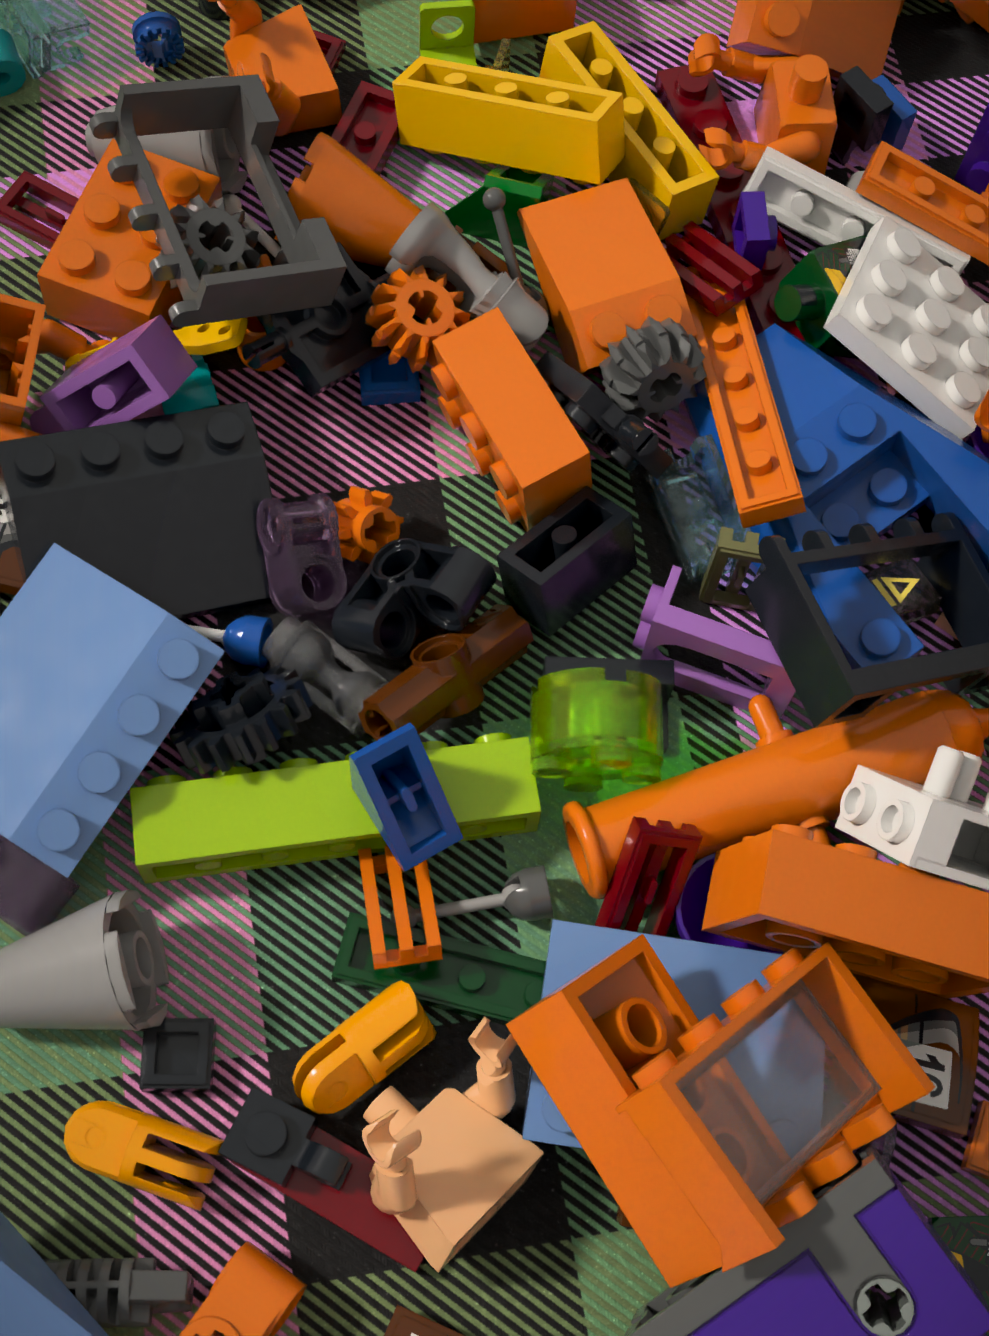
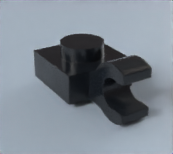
[831,66,894,165]
[218,1087,353,1191]

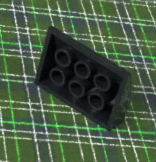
[0,402,291,620]

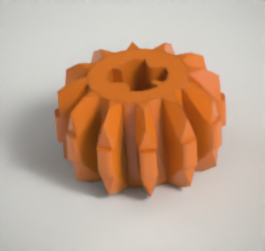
[365,264,471,373]

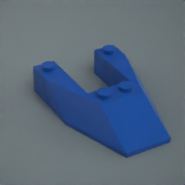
[683,323,989,669]

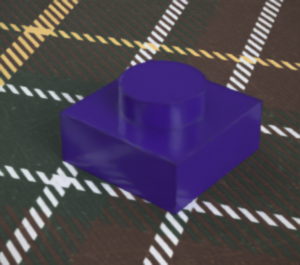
[732,191,778,271]

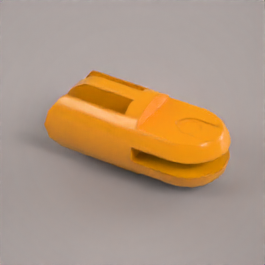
[292,980,437,1114]
[64,1100,224,1211]

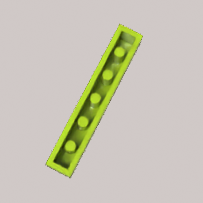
[130,733,541,884]

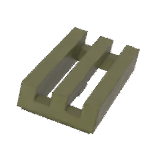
[699,526,785,612]

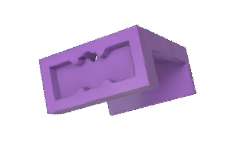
[632,565,796,719]

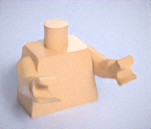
[362,1016,544,1273]

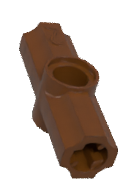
[358,604,534,741]

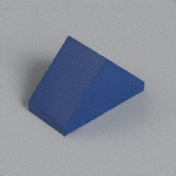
[349,722,463,872]

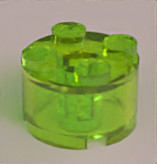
[530,667,664,792]

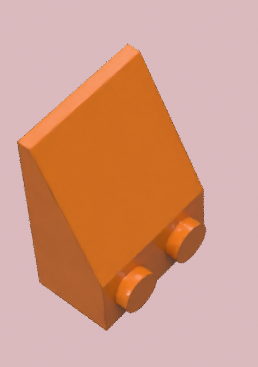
[726,0,901,80]
[517,177,698,376]

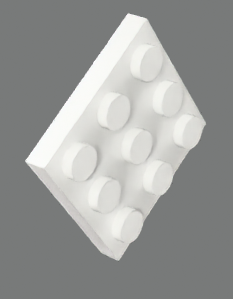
[823,215,989,440]

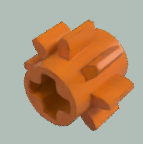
[323,485,404,564]

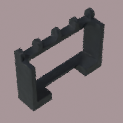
[744,512,989,728]

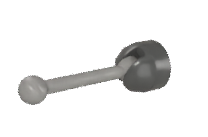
[391,865,554,928]

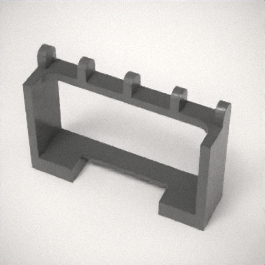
[89,74,347,327]

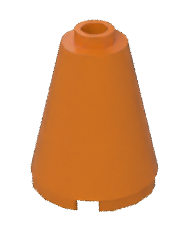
[274,132,422,268]

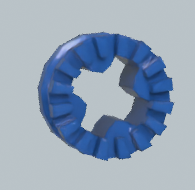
[131,11,185,68]

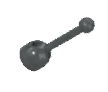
[483,187,552,322]

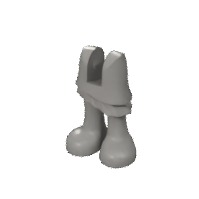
[385,202,548,352]

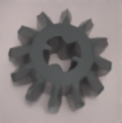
[155,194,261,289]
[599,316,707,423]

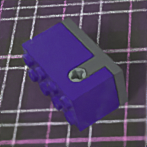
[624,1142,989,1336]

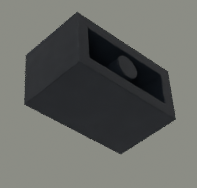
[496,486,637,637]

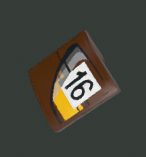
[823,973,980,1139]

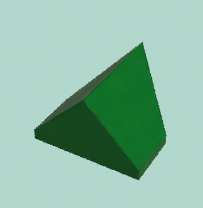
[444,164,554,248]

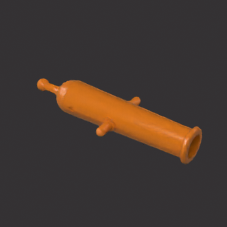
[562,689,989,899]

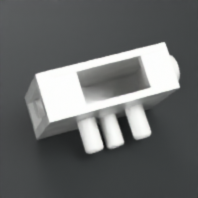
[835,745,989,890]

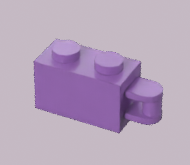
[30,314,198,435]

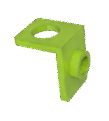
[419,0,477,66]

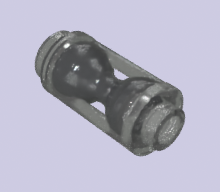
[261,615,390,738]

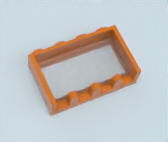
[615,942,935,1273]

